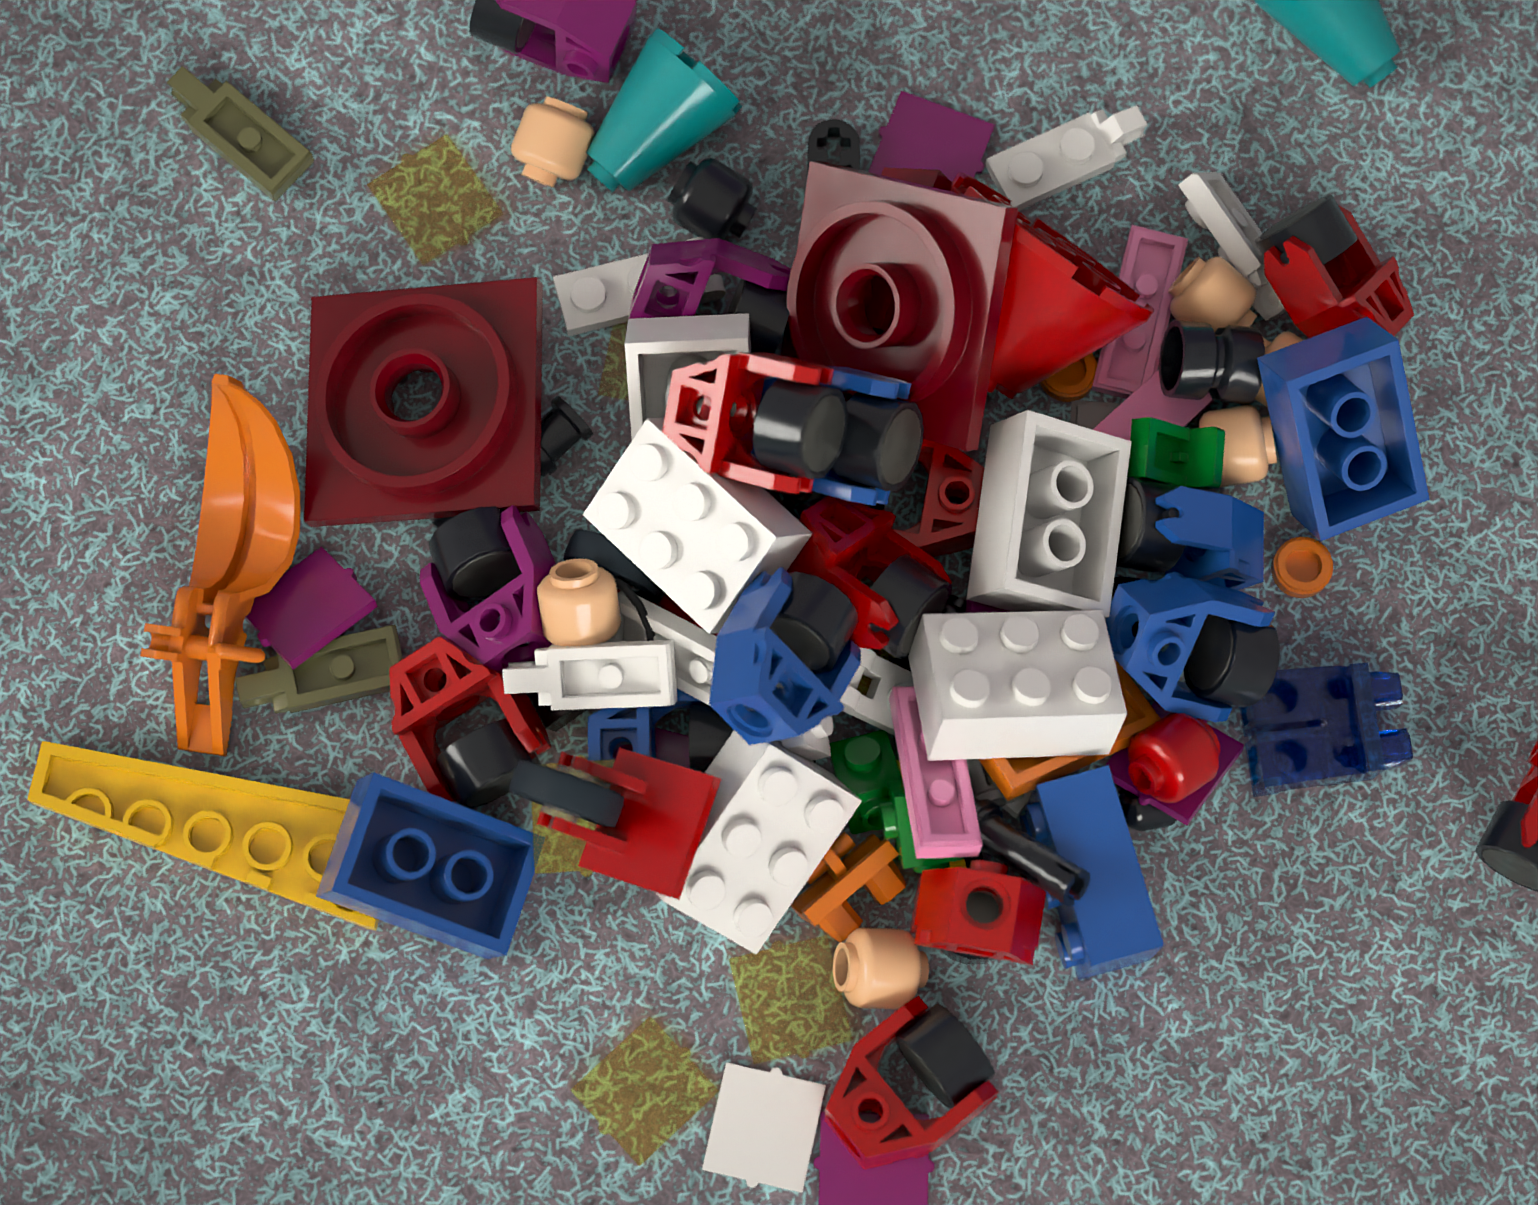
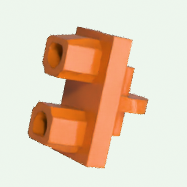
[790,832,907,943]

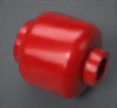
[1128,712,1221,803]

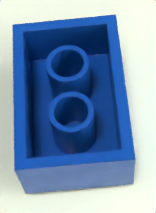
[1257,317,1430,541]
[1019,765,1164,980]
[316,772,546,959]

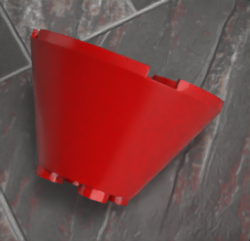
[950,172,1154,399]

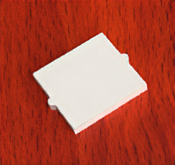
[702,1062,826,1193]

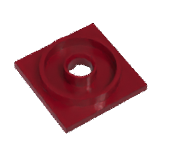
[781,161,1018,451]
[304,277,543,527]

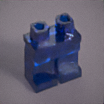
[1239,662,1413,797]

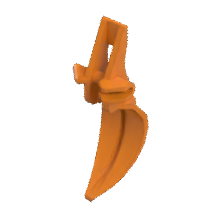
[140,373,300,756]

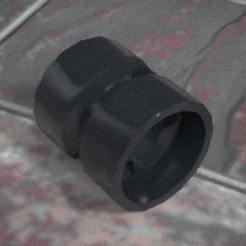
[1159,320,1265,404]

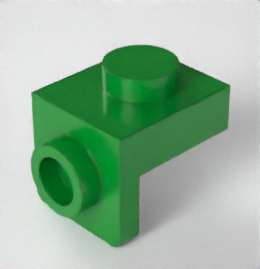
[1127,417,1225,490]
[829,730,902,834]
[879,779,964,873]

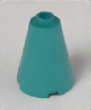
[1254,0,1401,89]
[586,28,743,193]

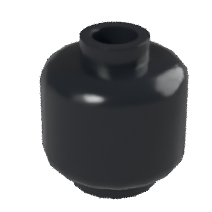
[667,158,758,240]

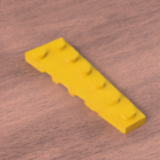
[27,741,379,931]

